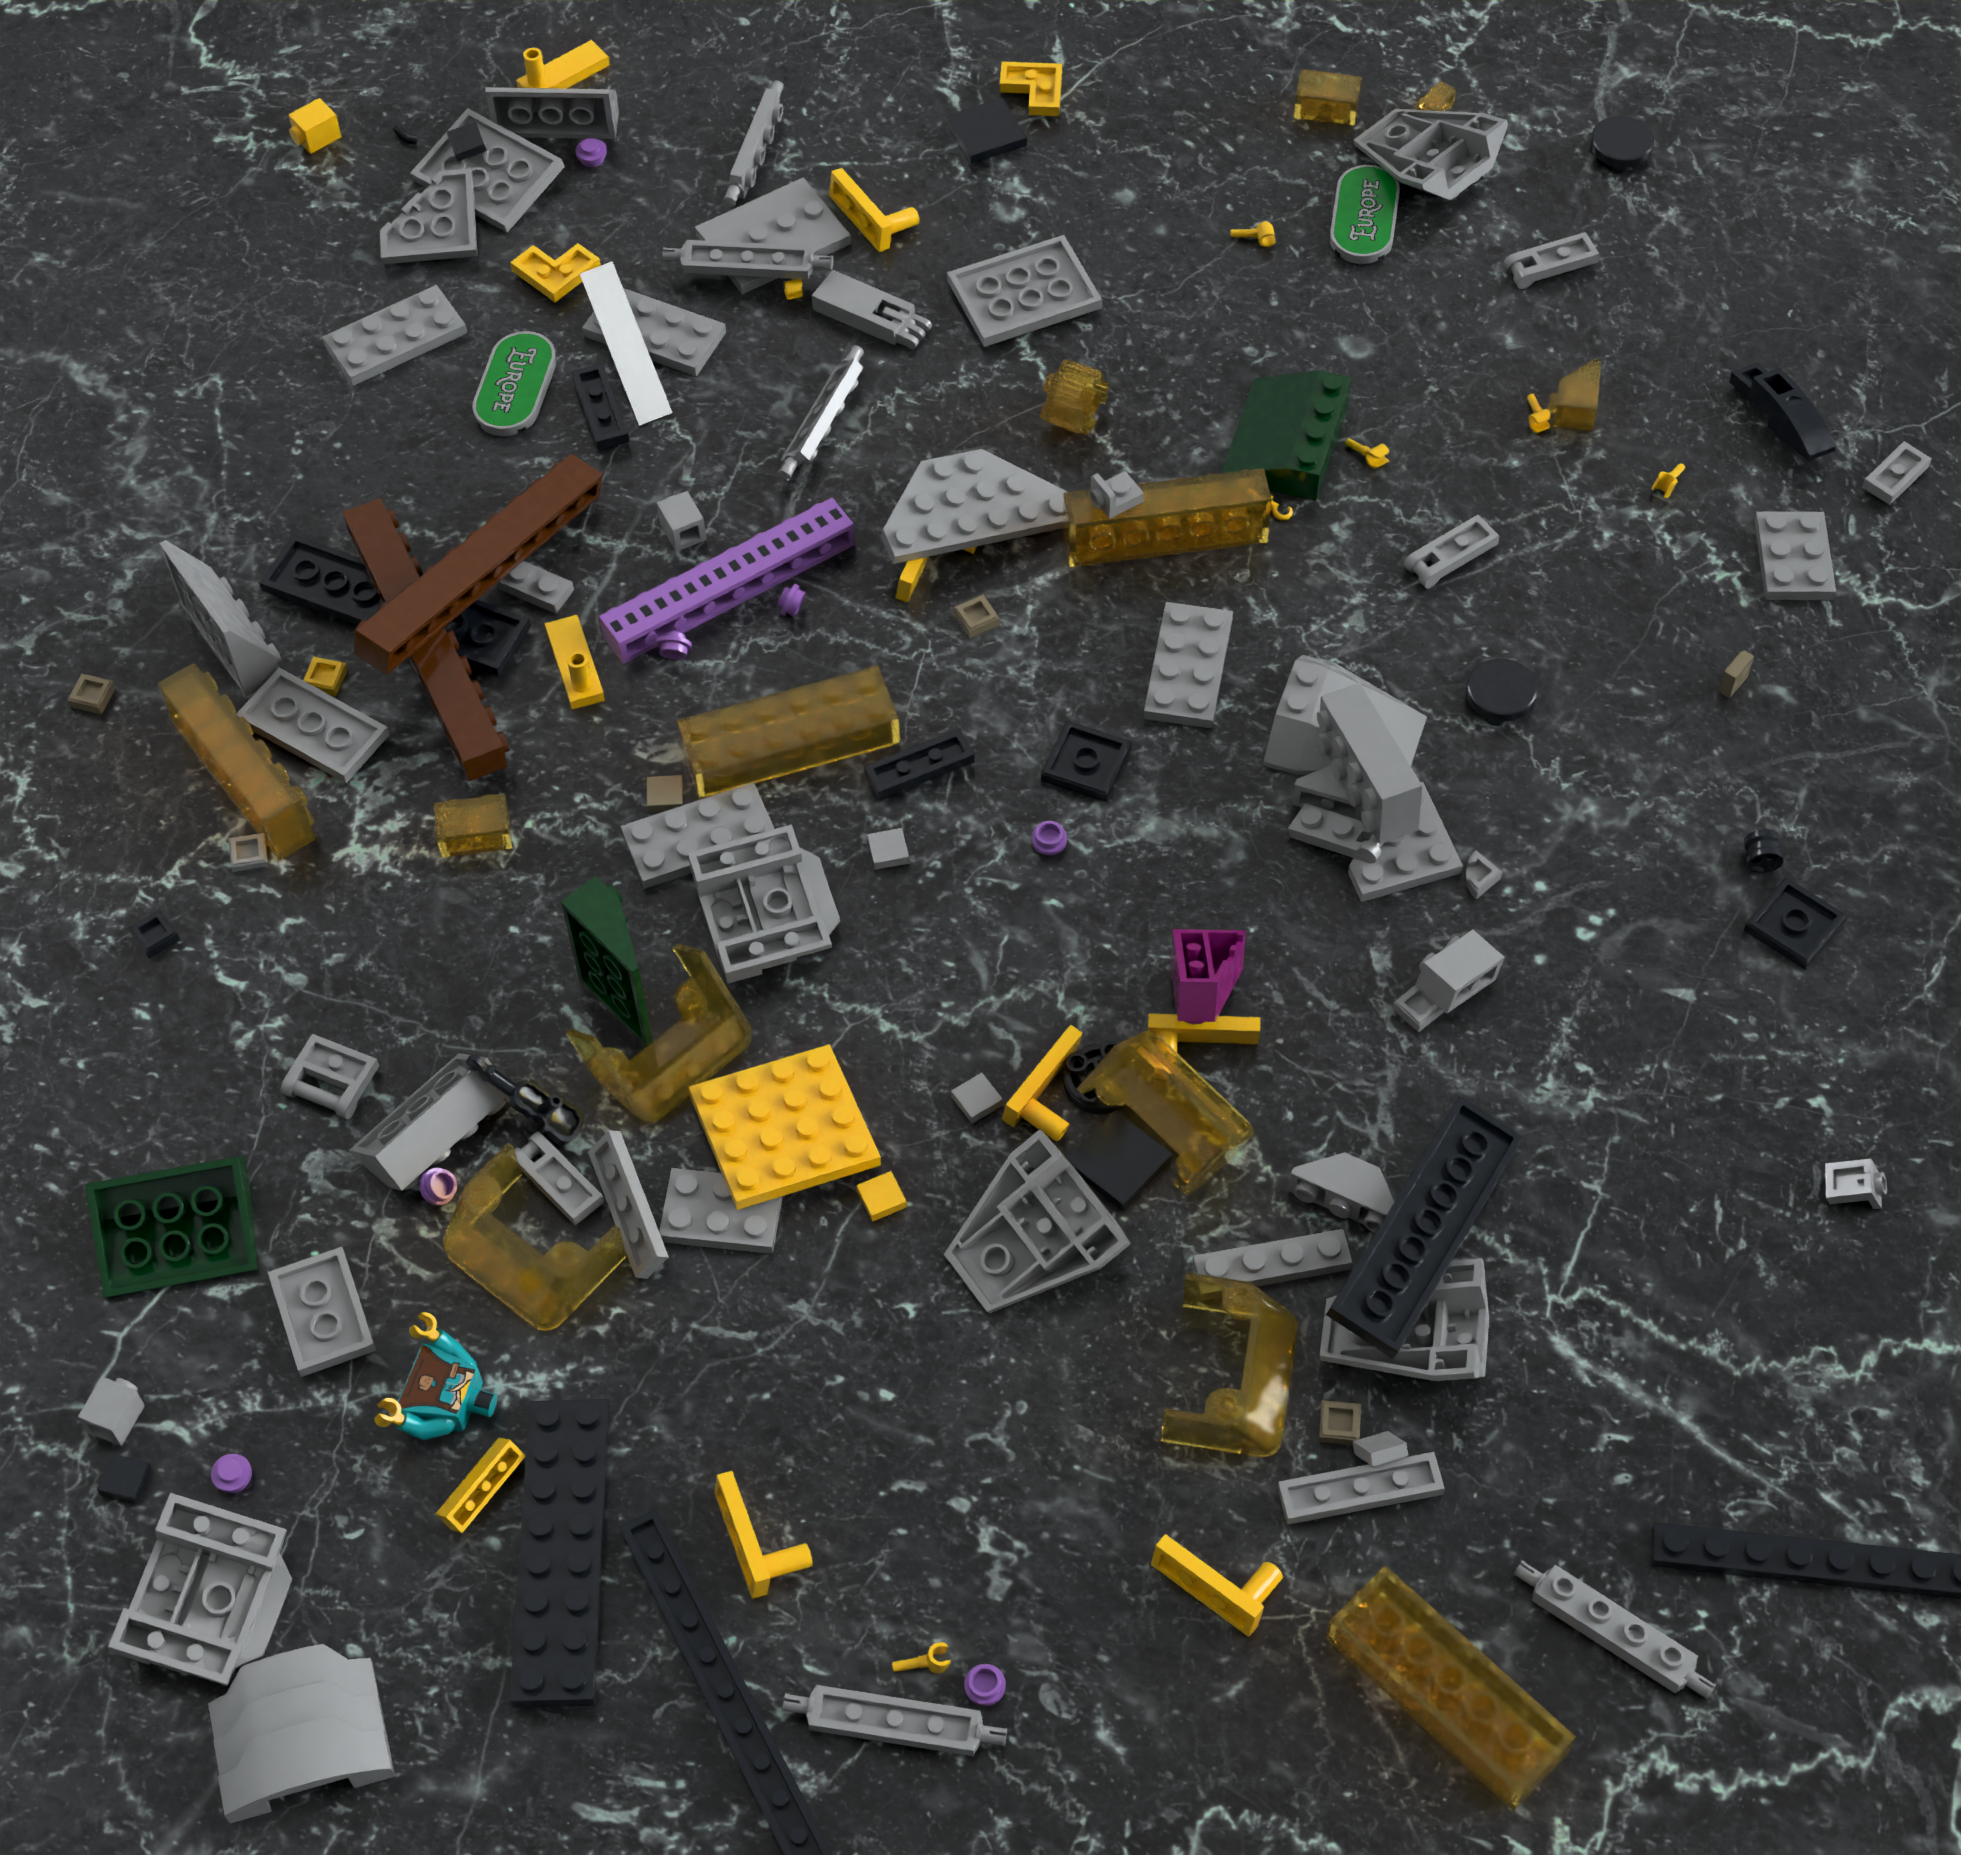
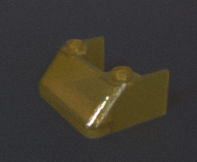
[566,943,752,1122]
[1077,1031,1255,1195]
[443,1143,627,1331]
[1161,1272,1298,1457]

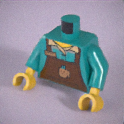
[374,1312,497,1440]

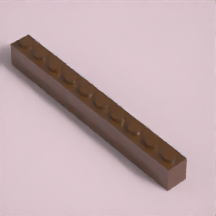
[353,454,603,676]
[343,498,510,782]

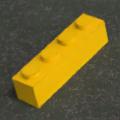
[435,1437,526,1533]

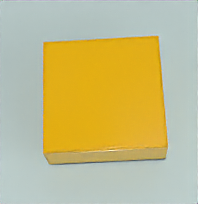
[303,656,348,697]
[856,1171,907,1222]

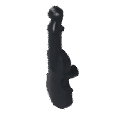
[466,1055,584,1145]

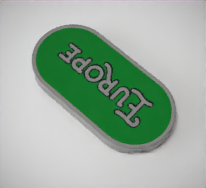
[1330,165,1400,264]
[473,331,557,436]

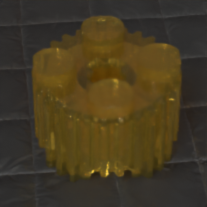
[1040,359,1110,435]

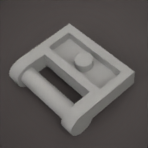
[281,1034,379,1119]

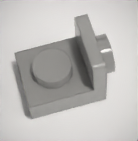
[1089,471,1144,519]
[1825,1158,1887,1209]

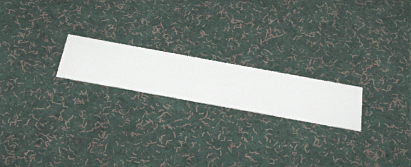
[580,261,672,426]

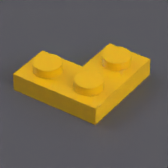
[1000,62,1062,116]
[510,243,601,302]

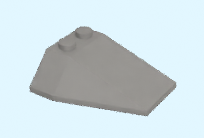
[1354,109,1508,200]
[1263,655,1427,775]
[944,1129,1131,1313]
[1320,1258,1489,1381]

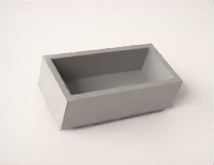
[1316,683,1422,844]

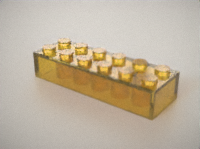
[1063,468,1272,567]
[157,663,315,861]
[677,665,900,799]
[1326,1565,1576,1811]

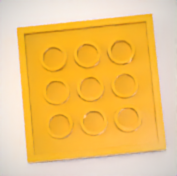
[689,1044,881,1210]

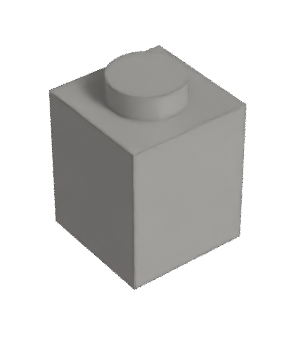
[657,491,707,552]
[78,1376,145,1446]

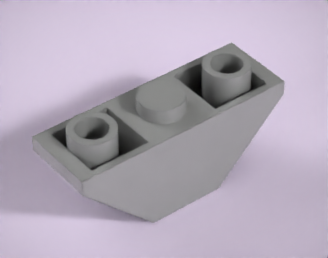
[1289,1152,1394,1233]

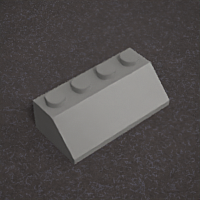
[485,87,619,139]
[349,1053,508,1191]

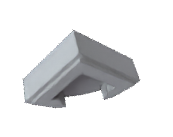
[1465,850,1502,899]

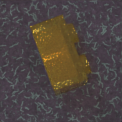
[1416,81,1456,111]

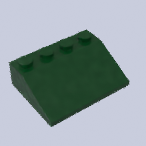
[1220,370,1352,501]
[561,876,654,1048]
[84,1156,258,1298]

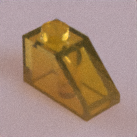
[1549,359,1601,431]

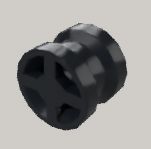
[1744,829,1784,873]

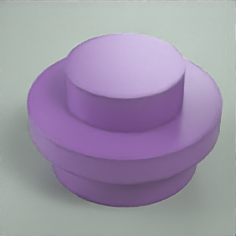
[576,138,607,167]
[777,584,806,617]
[657,631,692,660]
[1031,821,1067,855]
[420,1168,457,1206]
[211,1454,252,1493]
[964,1664,1006,1706]

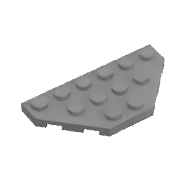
[881,449,1079,564]

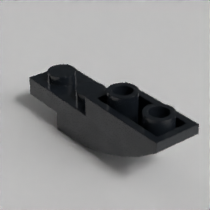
[1729,362,1836,461]

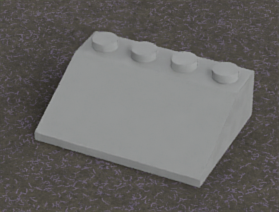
[159,540,282,696]

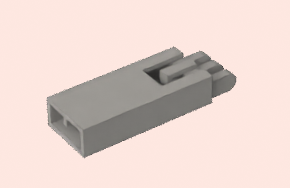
[812,270,932,349]

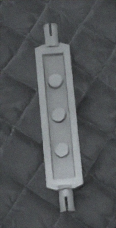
[723,80,784,207]
[662,240,833,279]
[777,345,864,481]
[1514,1561,1716,1699]
[783,1685,1007,1756]

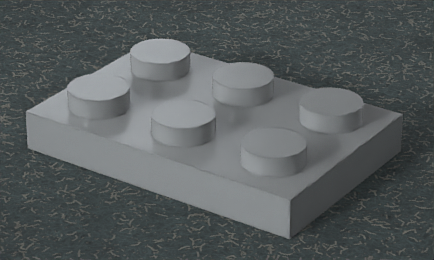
[1754,512,1836,600]
[659,1168,783,1254]
[268,1247,376,1377]

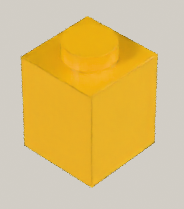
[288,98,342,154]

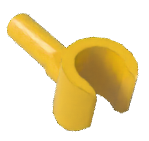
[1231,221,1276,247]
[783,279,803,300]
[1527,394,1550,433]
[1345,438,1389,469]
[1651,463,1685,498]
[892,1642,951,1674]

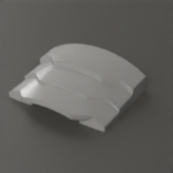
[688,824,840,984]
[108,1493,292,1686]
[208,1644,395,1823]

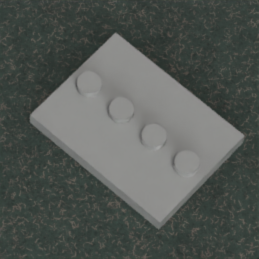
[410,108,565,233]
[695,177,851,294]
[947,235,1102,347]

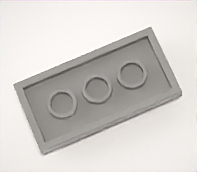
[322,285,467,386]
[582,288,726,376]
[1144,602,1233,729]
[235,667,390,783]
[620,782,774,889]

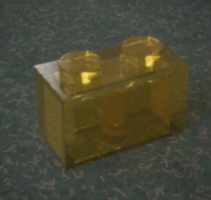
[1294,69,1362,125]
[434,794,513,858]

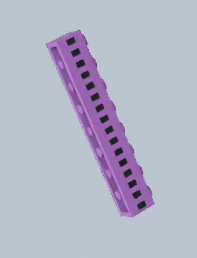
[599,497,855,664]

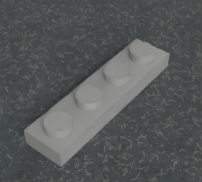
[588,1130,669,1279]
[1193,1229,1353,1297]
[1277,1452,1445,1525]

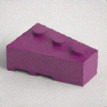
[1170,929,1246,1024]

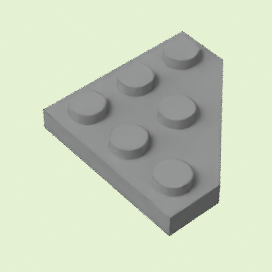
[380,168,478,264]
[1348,782,1463,902]

